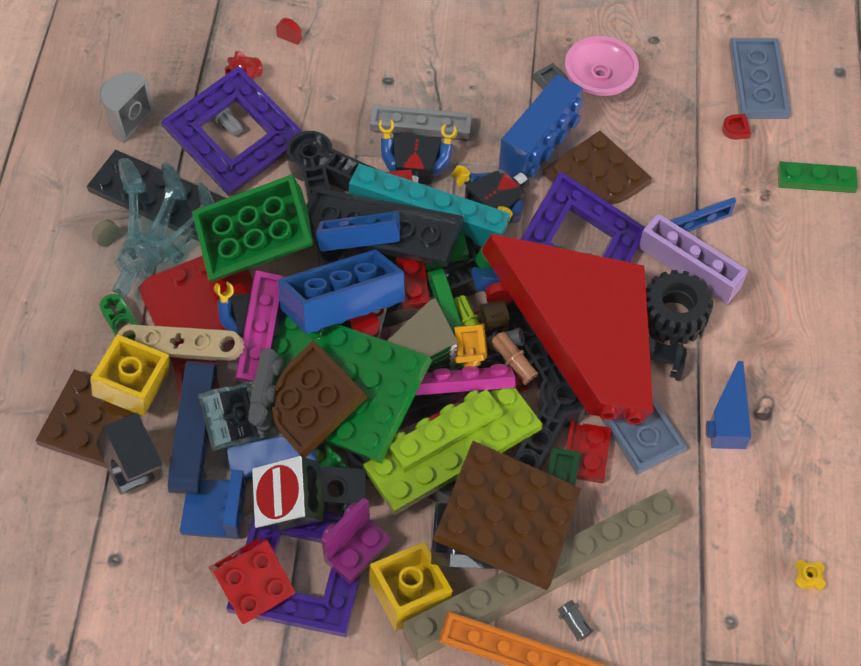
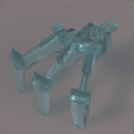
[112,158,214,297]

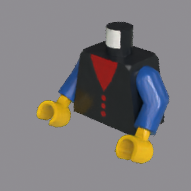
[379,119,458,185]
[451,165,529,224]
[214,281,286,341]

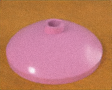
[565,36,639,96]

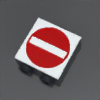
[252,456,324,532]

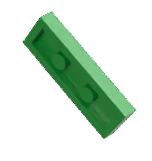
[777,161,858,193]

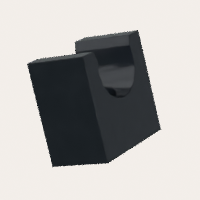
[96,412,163,495]

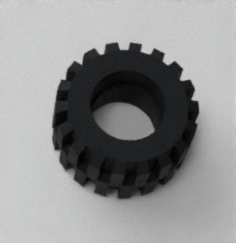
[646,270,713,345]

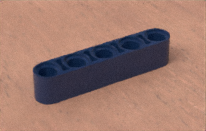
[168,361,217,495]

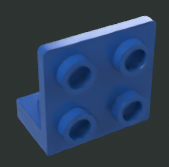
[180,470,247,539]

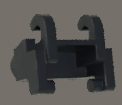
[649,338,687,381]

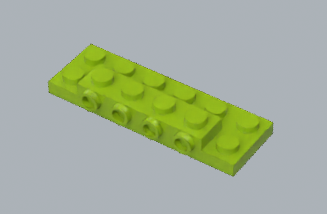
[363,388,542,515]

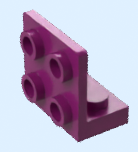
[321,498,392,585]

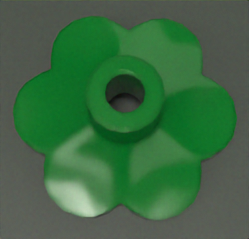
[320,444,348,468]

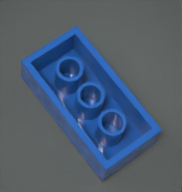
[499,74,583,179]
[278,249,405,333]

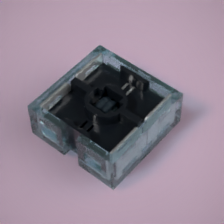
[198,382,269,451]

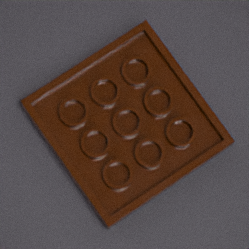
[433,441,582,590]

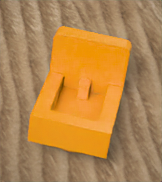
[454,323,488,367]

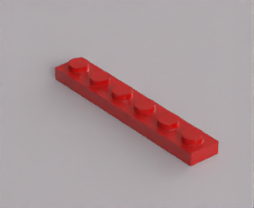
[386,170,429,311]

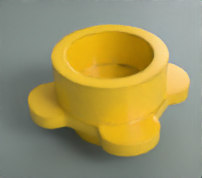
[794,560,826,590]

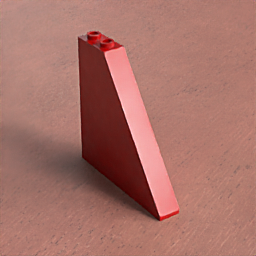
[482,234,654,424]

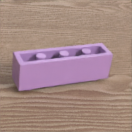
[639,213,748,304]

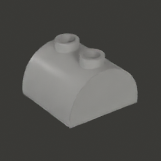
[100,73,155,143]

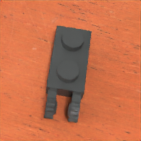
[248,349,285,433]

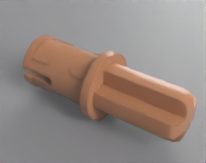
[492,332,539,385]

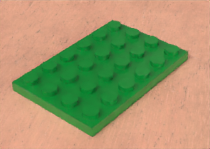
[248,315,432,464]

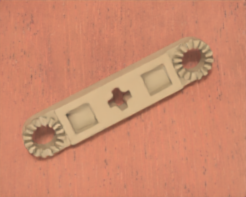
[118,325,245,361]

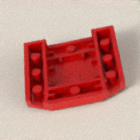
[138,255,253,367]

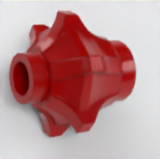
[225,51,263,80]

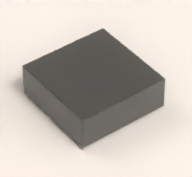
[533,63,568,90]

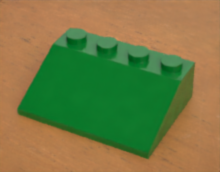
[192,174,313,282]

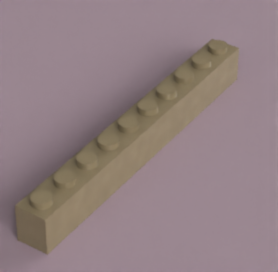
[403,489,682,661]

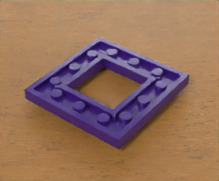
[161,66,303,197]
[520,171,646,262]
[226,511,374,637]

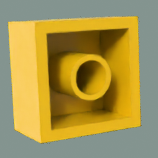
[90,334,169,416]
[369,542,452,632]

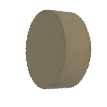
[92,219,120,247]

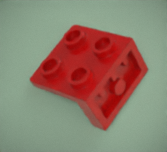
[208,536,295,624]

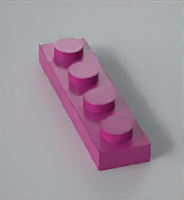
[235,270,284,384]
[415,364,515,395]

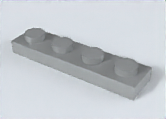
[370,105,472,140]

